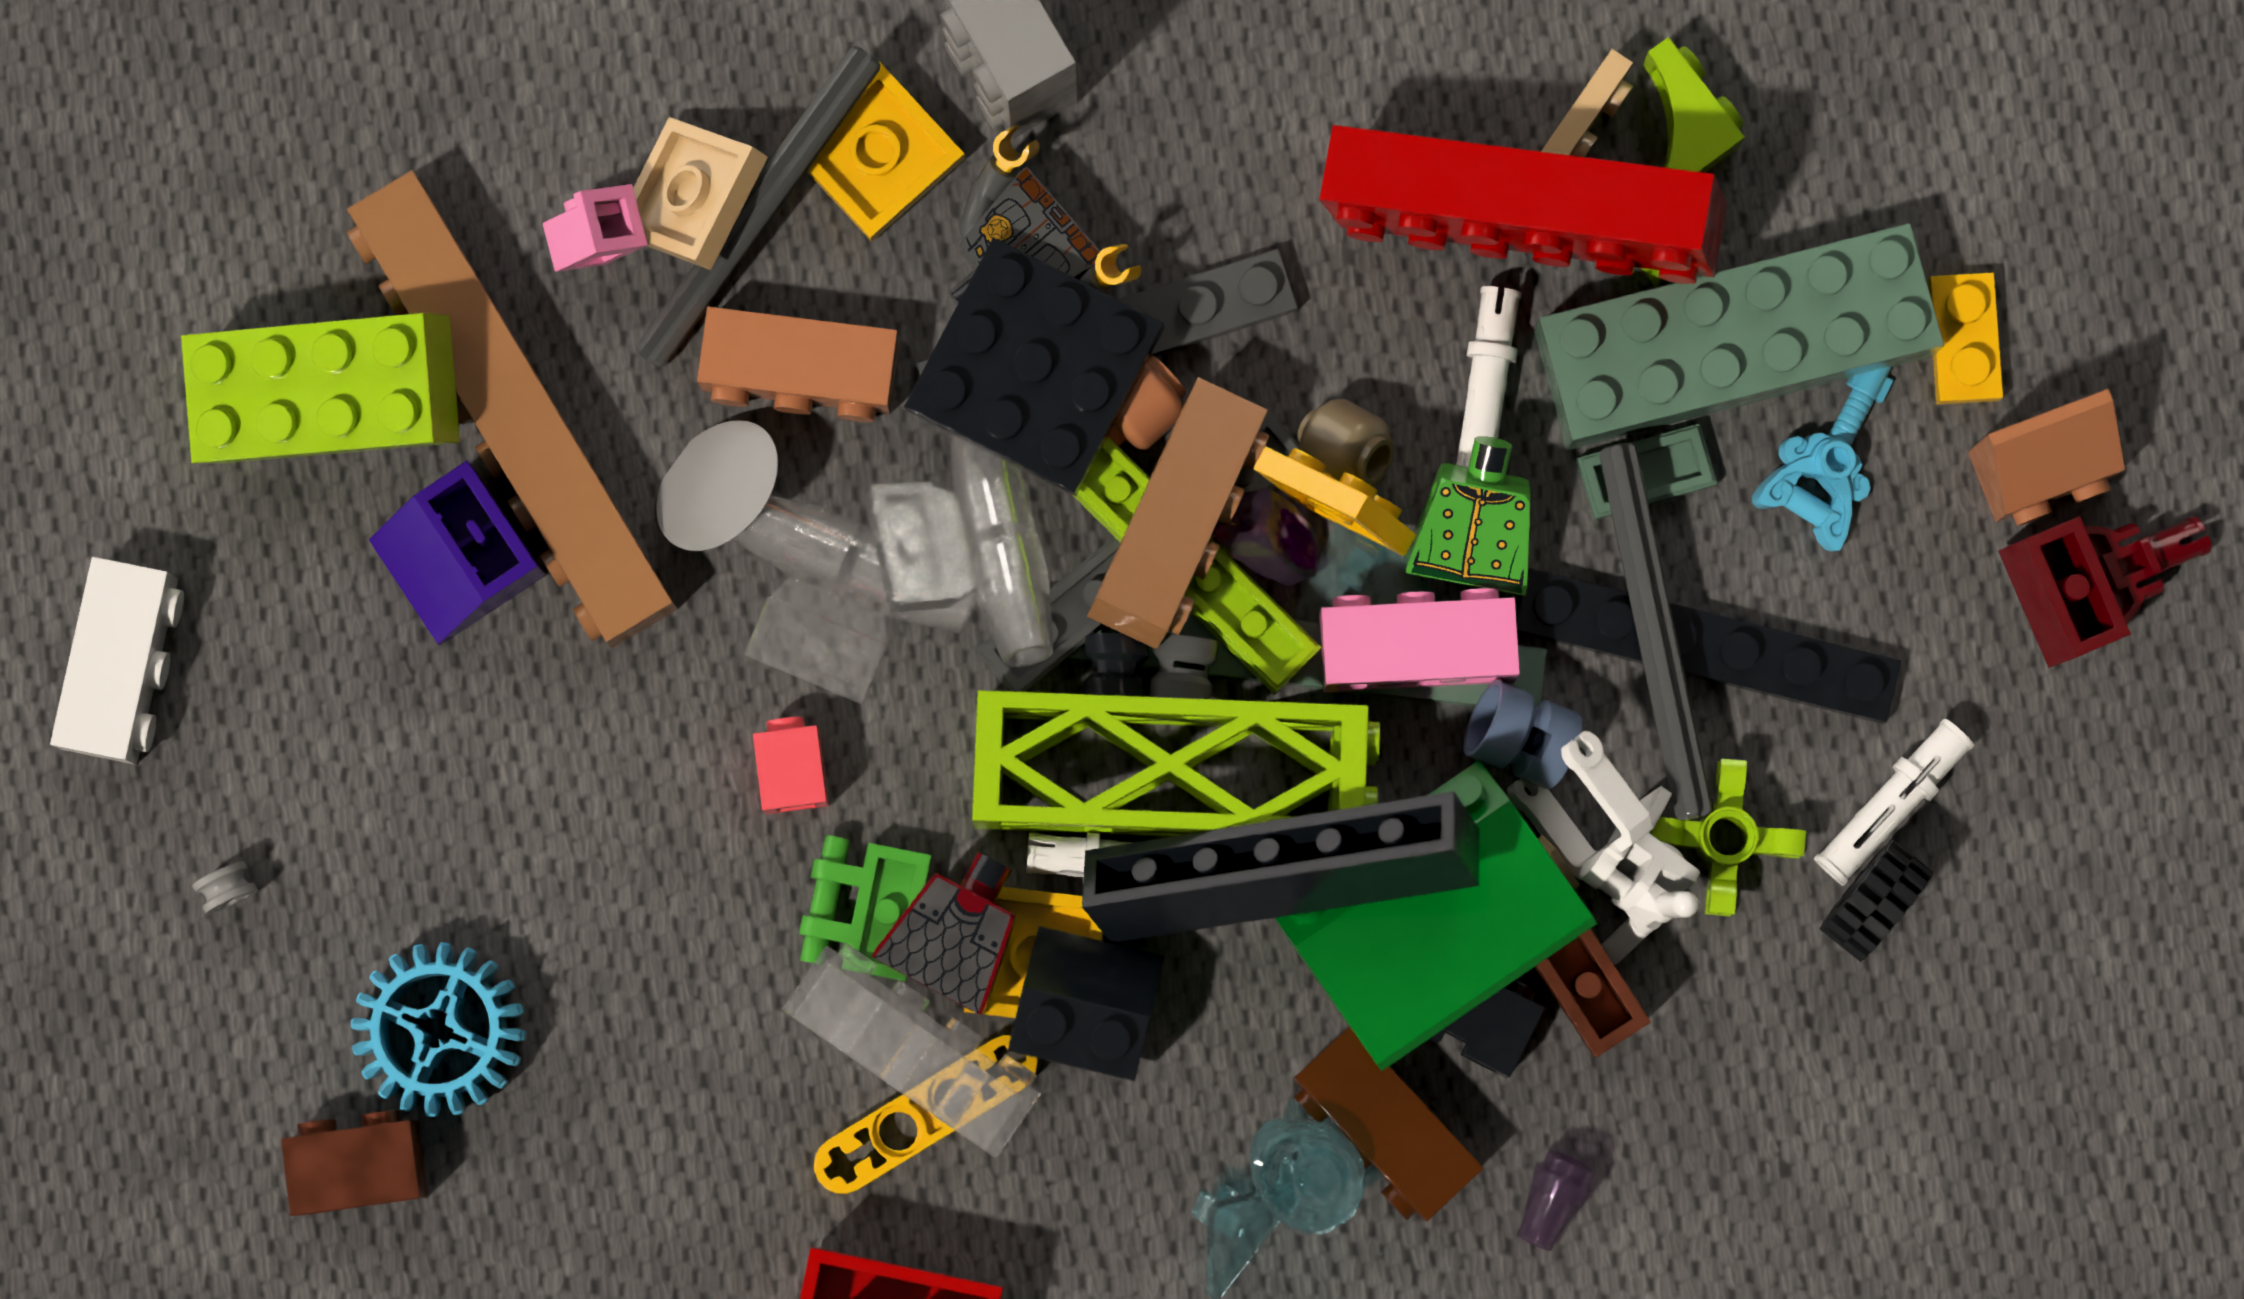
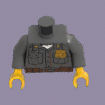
[948,125,1141,305]

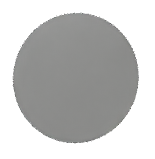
[656,420,778,551]

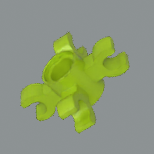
[1649,758,1806,917]

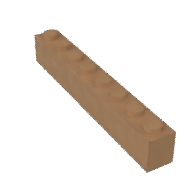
[346,170,678,649]

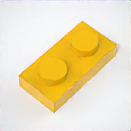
[1927,273,2003,405]

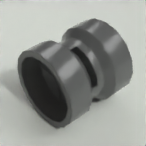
[1147,633,1219,699]

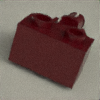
[1998,516,2211,668]

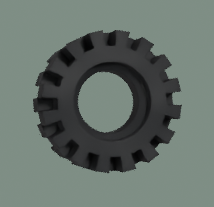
[1820,840,1933,962]

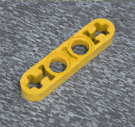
[814,1035,1037,1194]

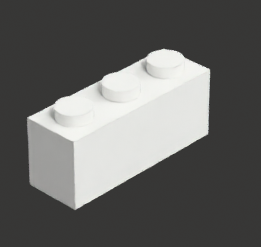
[50,557,184,765]

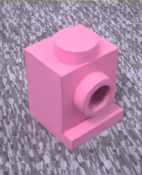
[542,184,648,272]

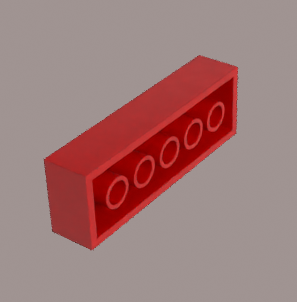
[1319,125,1727,284]

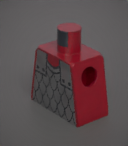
[871,852,1017,1016]

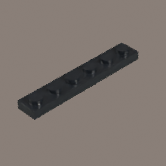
[1516,568,1901,724]

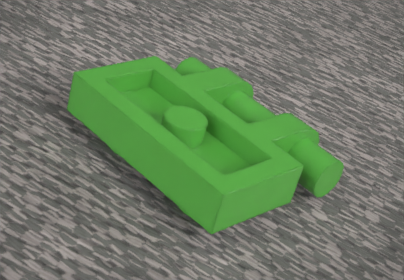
[799,835,932,982]

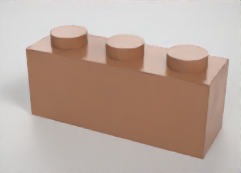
[697,306,900,422]

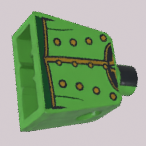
[1405,436,1530,596]

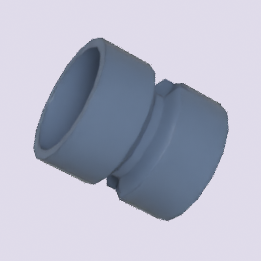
[1463,680,1582,789]

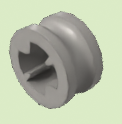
[192,861,259,915]

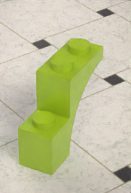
[1641,37,1745,287]

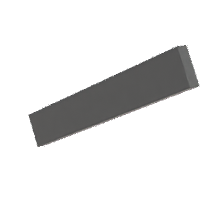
[976,410,1299,692]

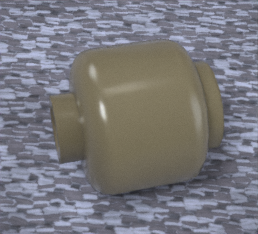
[1298,398,1394,485]

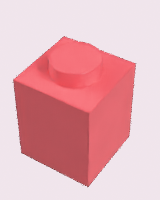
[753,717,830,815]

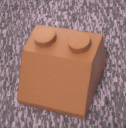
[1968,389,2125,527]

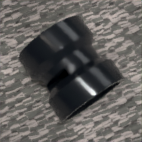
[1083,633,1149,697]

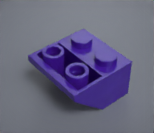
[369,460,546,646]

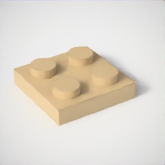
[633,117,768,270]

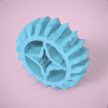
[351,942,527,1117]

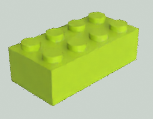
[181,313,460,464]

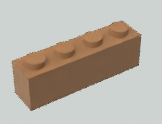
[1086,377,1269,649]

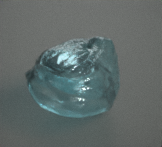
[1249,1118,1365,1234]

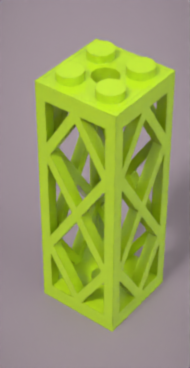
[972,690,1380,837]

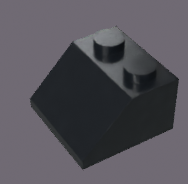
[1008,926,1164,1082]

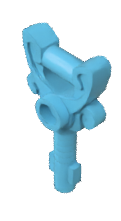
[1751,367,1894,552]

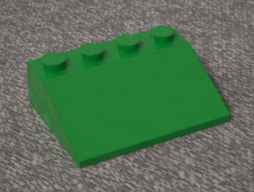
[1274,760,1597,1072]

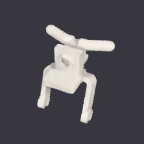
[1507,731,1700,965]

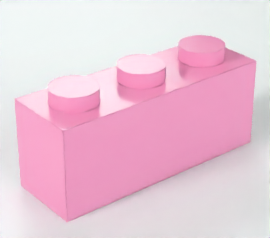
[1319,588,1520,693]

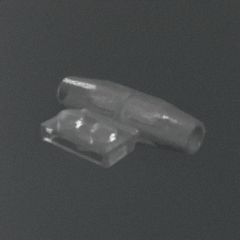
[864,433,1053,667]
[732,495,980,704]

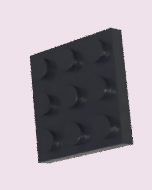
[904,237,1165,496]

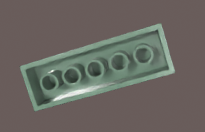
[1534,223,1944,451]

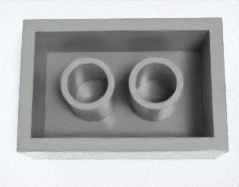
[940,0,1077,140]

